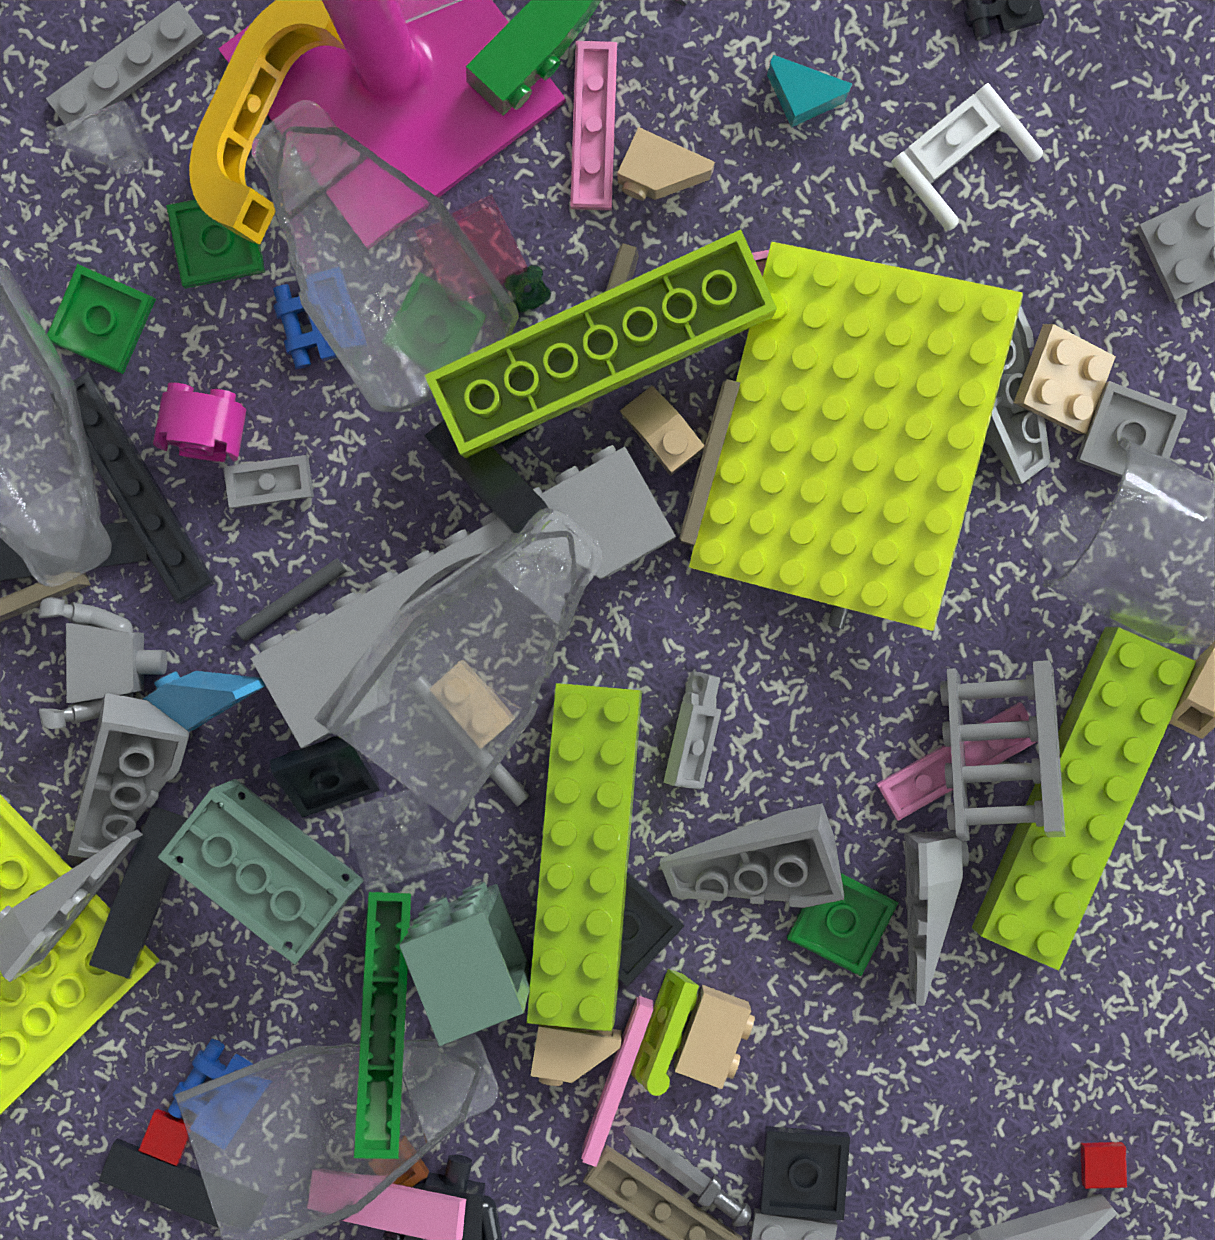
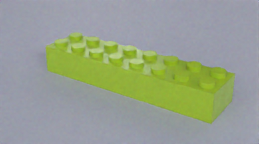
[424,229,777,458]
[972,627,1196,971]
[527,683,642,1032]

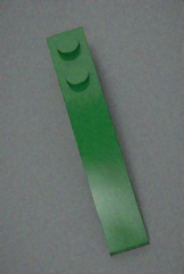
[466,0,602,116]
[354,892,411,1159]

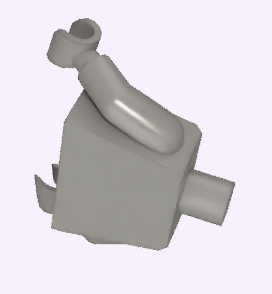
[38,597,167,729]

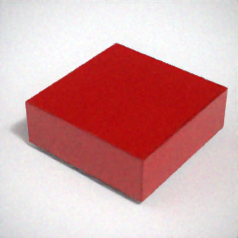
[138,1108,193,1166]
[1081,1142,1127,1189]

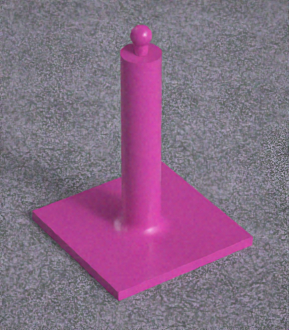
[218,0,566,250]

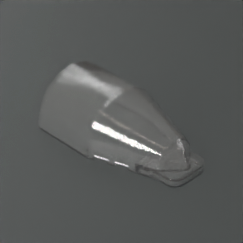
[252,100,519,412]
[0,265,112,587]
[1042,437,1215,649]
[314,508,603,823]
[175,1033,499,1240]

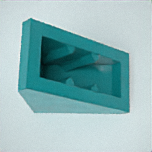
[767,55,852,128]

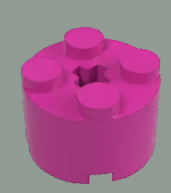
[153,383,247,462]

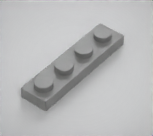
[46,0,206,136]

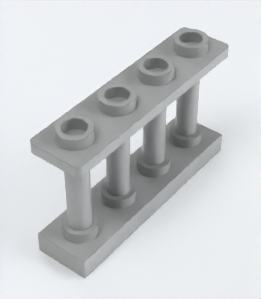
[940,660,1066,841]

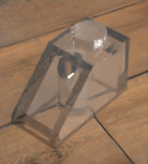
[46,100,153,174]

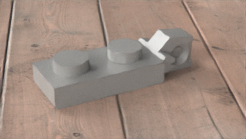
[663,671,721,790]

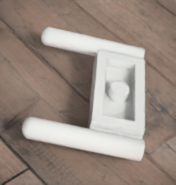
[891,83,1043,230]

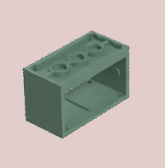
[158,779,364,965]
[399,882,531,1046]

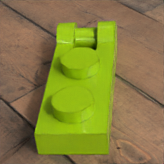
[631,969,699,1096]

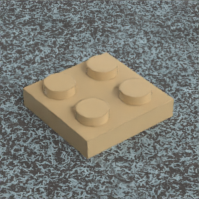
[1013,324,1116,434]

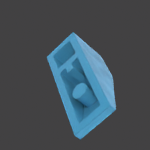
[143,671,266,732]

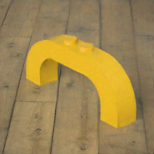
[189,0,346,245]

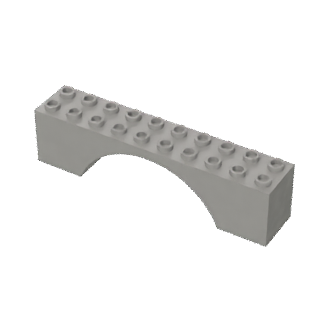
[250,445,676,748]

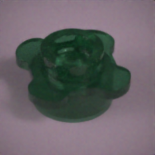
[504,265,551,312]

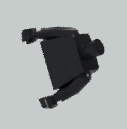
[382,1155,502,1240]

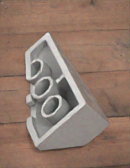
[985,305,1051,484]
[68,693,189,858]
[659,803,844,908]
[0,830,143,982]
[904,831,969,1006]
[953,1194,1117,1240]

